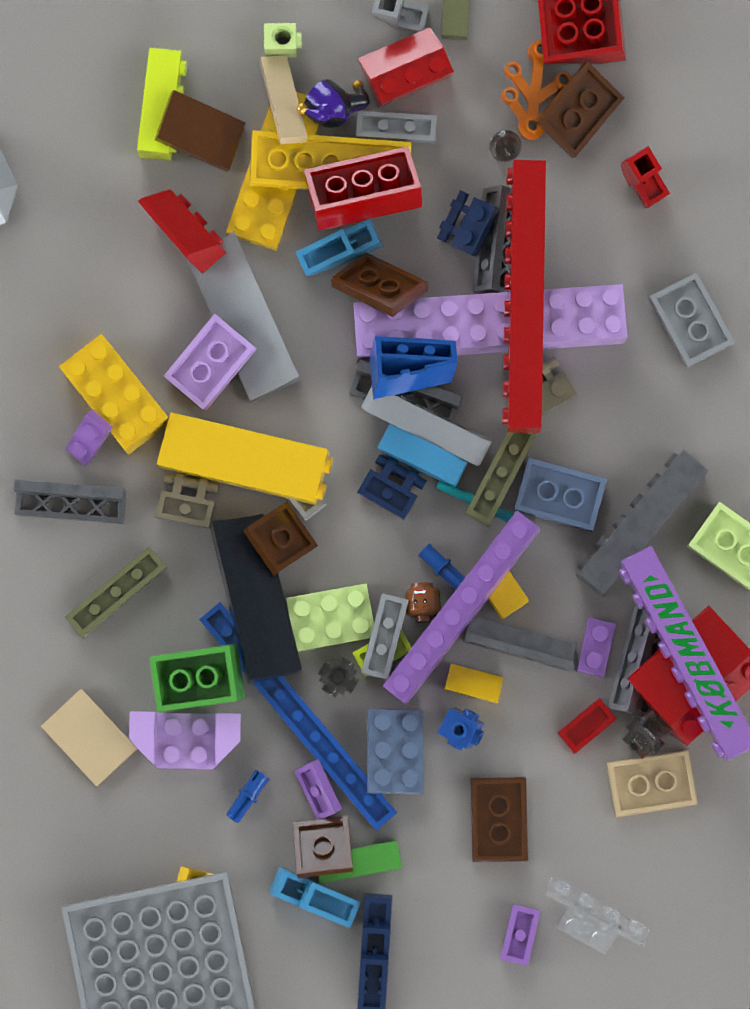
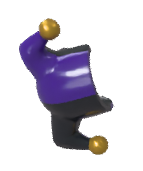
[297,79,370,128]

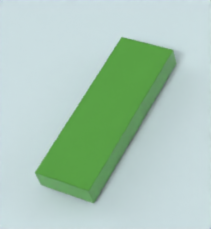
[319,840,402,884]

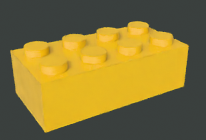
[59,333,169,456]

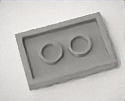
[648,272,735,369]

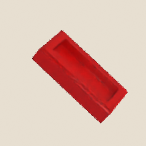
[557,698,617,754]

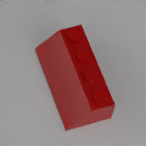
[304,146,422,231]

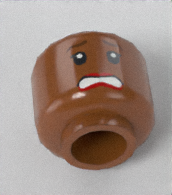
[405,582,441,623]

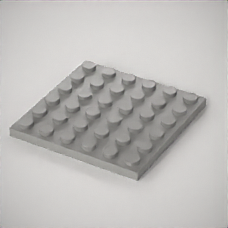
[61,872,255,1009]

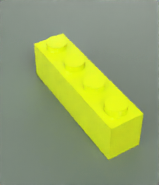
[137,48,187,161]

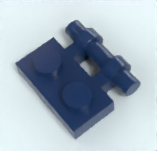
[437,190,500,257]
[357,454,427,520]

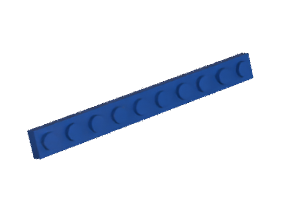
[199,602,397,831]

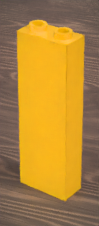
[157,412,333,505]

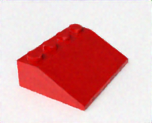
[538,0,626,64]
[627,606,750,746]

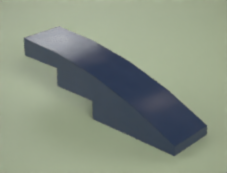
[357,893,392,1009]

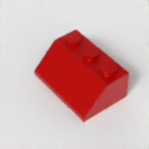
[357,27,454,108]
[138,189,226,274]

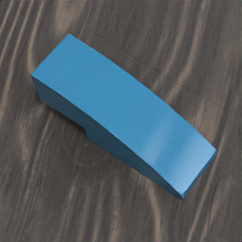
[295,219,383,277]
[377,424,468,487]
[268,867,361,928]

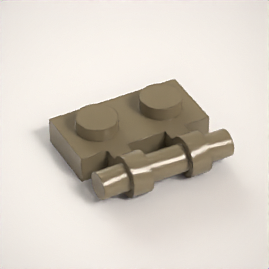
[542,356,577,416]
[155,473,219,529]

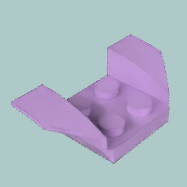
[129,711,241,769]

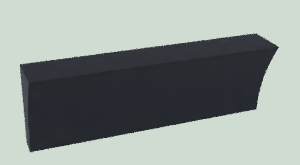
[210,514,302,684]

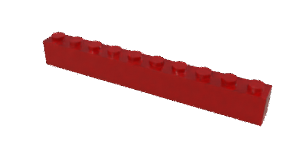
[502,160,546,433]

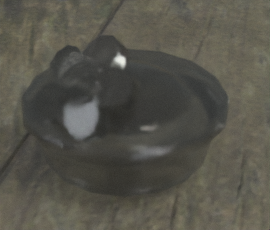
[489,130,522,162]

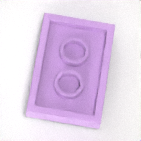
[164,314,257,411]

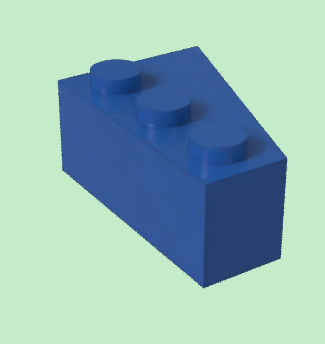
[370,336,458,399]

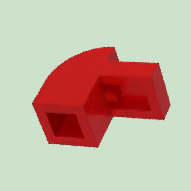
[621,146,670,208]

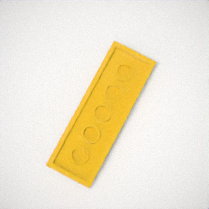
[226,92,320,251]
[249,130,412,190]

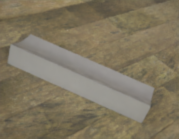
[187,232,300,403]

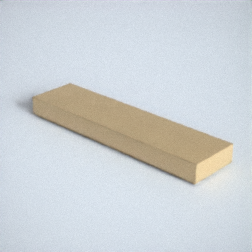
[260,55,307,144]

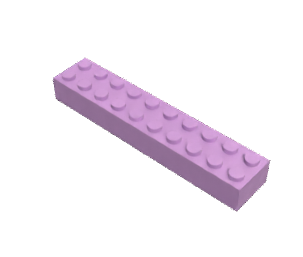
[353,284,628,362]

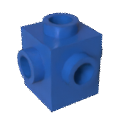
[437,707,485,750]

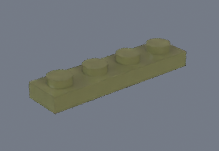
[465,432,537,527]
[65,547,167,638]

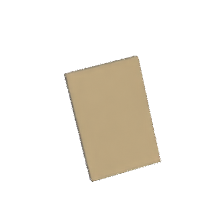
[41,688,138,787]
[606,750,698,818]

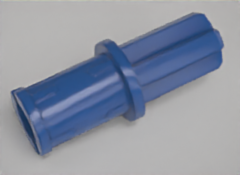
[418,544,465,591]
[226,769,270,823]

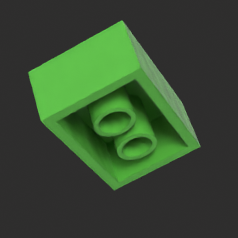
[149,643,245,712]

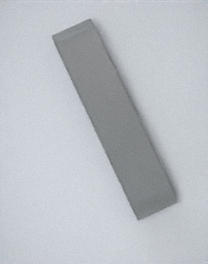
[361,385,492,466]

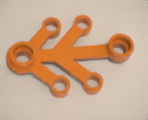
[500,40,571,140]

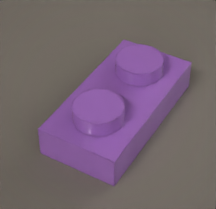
[65,410,113,466]
[576,617,616,678]
[294,759,342,819]
[500,904,541,966]

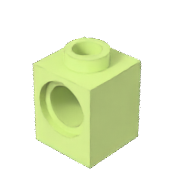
[264,23,302,58]

